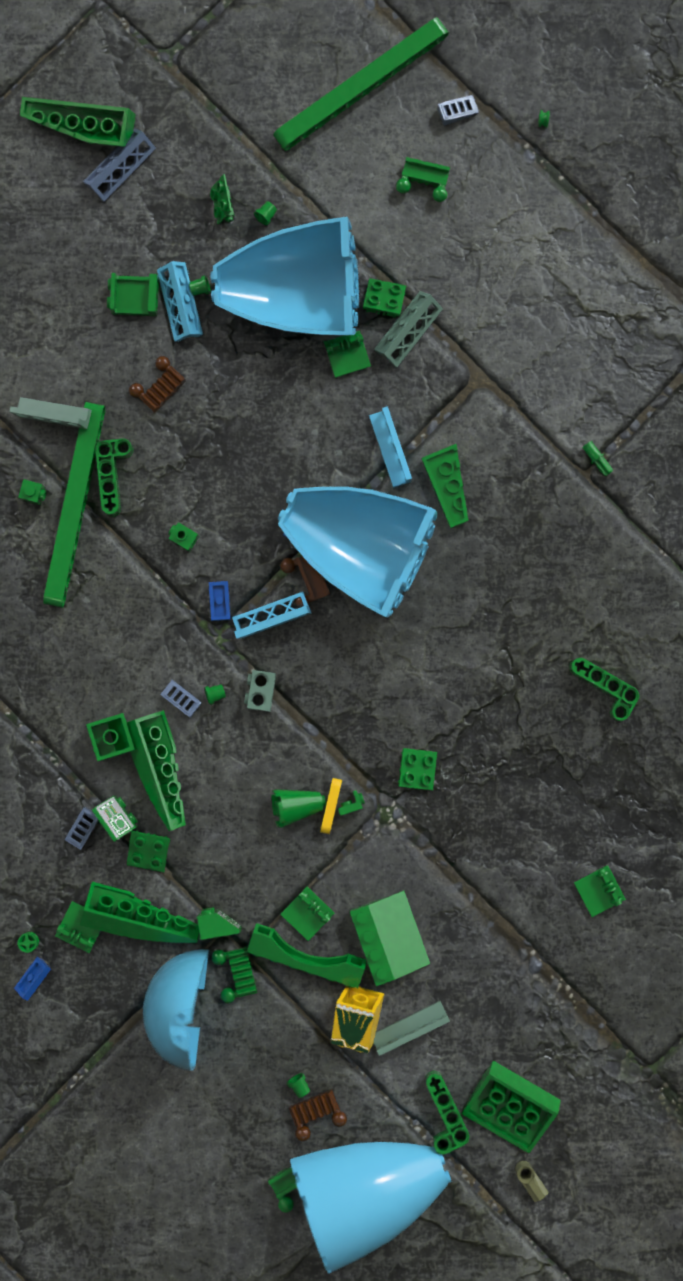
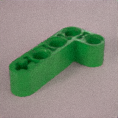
[95,439,134,517]
[569,658,639,721]
[425,1070,470,1155]

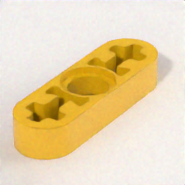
[320,778,342,835]

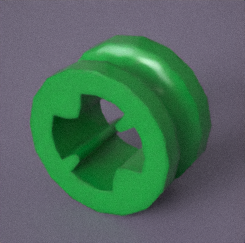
[538,110,550,128]

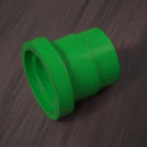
[254,201,277,226]
[189,275,211,296]
[204,684,226,705]
[287,1073,310,1098]

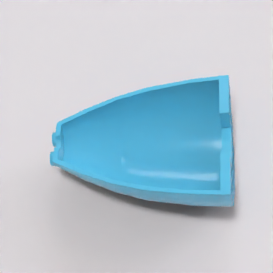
[210,217,359,335]
[278,487,437,617]
[143,949,209,1070]
[290,1142,452,1273]

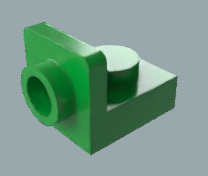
[338,790,365,816]

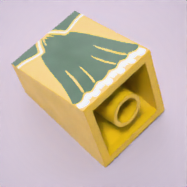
[331,986,384,1053]

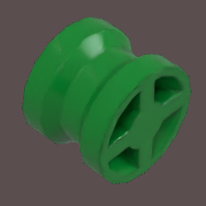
[17,932,39,953]

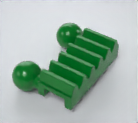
[396,157,450,202]
[211,946,257,1003]
[268,1166,297,1213]

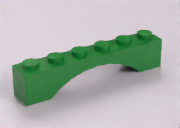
[247,923,367,989]

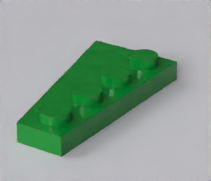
[421,444,468,529]

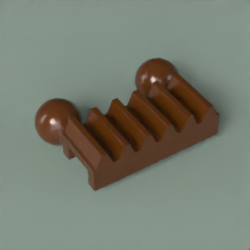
[129,356,186,413]
[280,556,330,608]
[289,1089,347,1141]

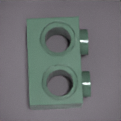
[244,670,276,712]

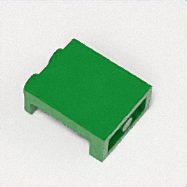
[107,273,159,316]

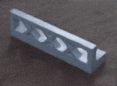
[83,128,156,201]

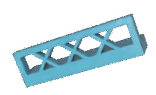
[157,261,203,342]
[369,406,412,488]
[232,592,312,639]

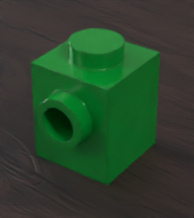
[18,479,46,506]
[168,522,200,552]

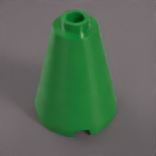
[271,789,326,828]

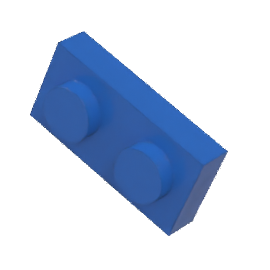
[209,581,231,621]
[14,957,51,1001]

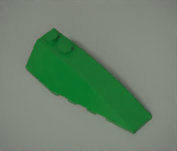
[20,97,136,147]
[127,710,186,831]
[80,882,199,943]

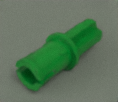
[582,440,613,476]

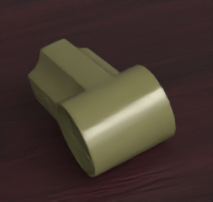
[515,1161,549,1202]

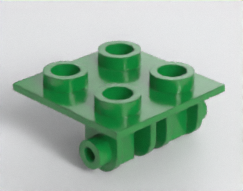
[210,174,234,225]
[363,278,406,318]
[324,331,371,378]
[398,748,437,790]
[127,831,171,872]
[574,865,626,917]
[280,886,335,941]
[55,901,100,953]

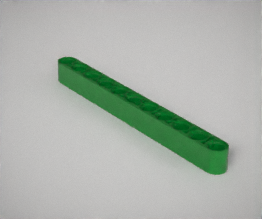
[273,17,449,151]
[43,402,105,608]

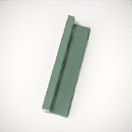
[374,291,443,367]
[9,397,92,429]
[374,1001,450,1056]

